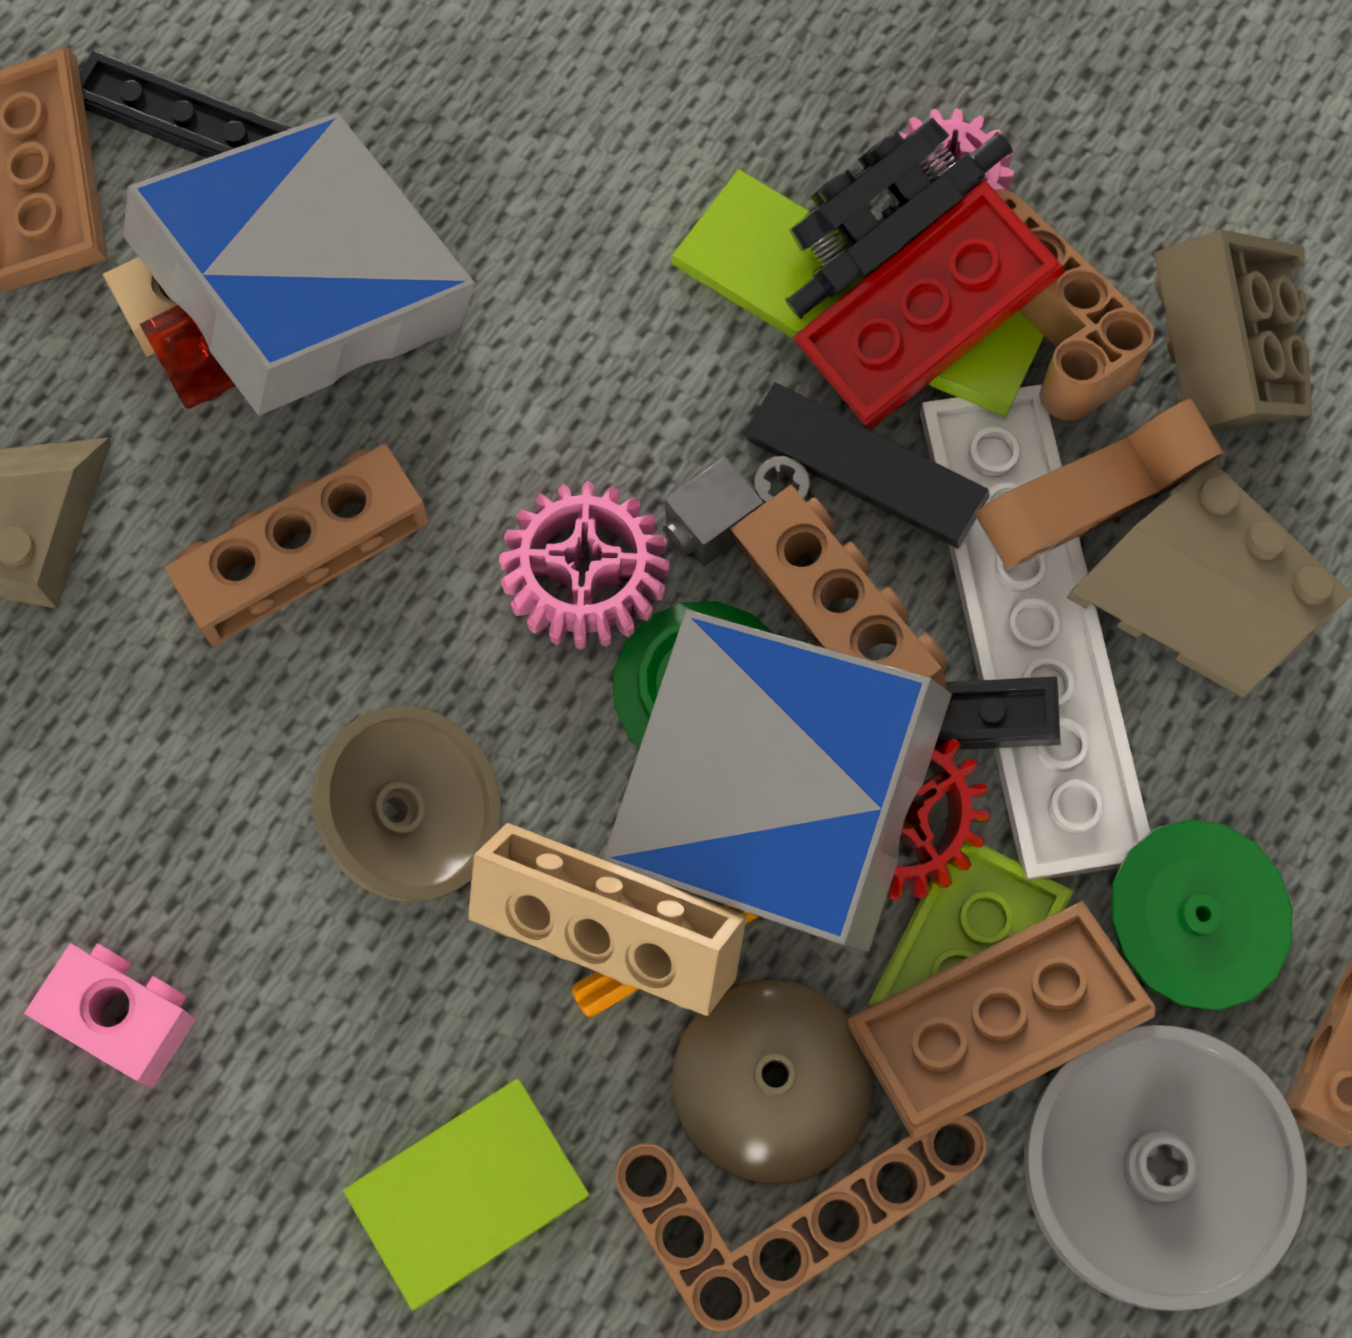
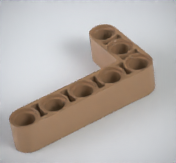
[615,1114,986,1332]

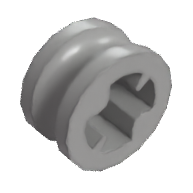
[753,456,810,504]

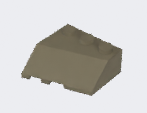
[1154,229,1312,433]
[0,437,111,609]
[1066,462,1352,698]

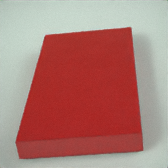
[792,180,1064,430]

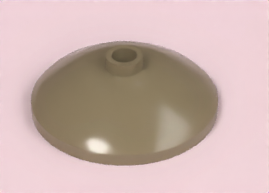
[313,706,501,902]
[672,980,873,1184]

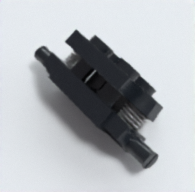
[785,117,1013,319]

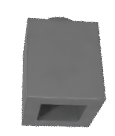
[663,456,763,567]

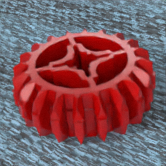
[887,739,990,900]

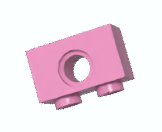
[24,943,197,1089]

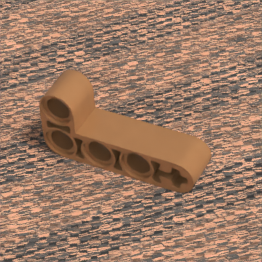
[994,189,1154,420]
[975,399,1224,570]

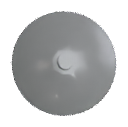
[1024,1025,1307,1311]

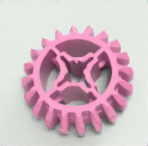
[499,481,669,650]

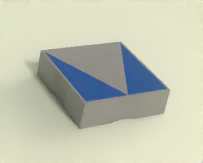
[123,112,475,416]
[602,609,952,952]

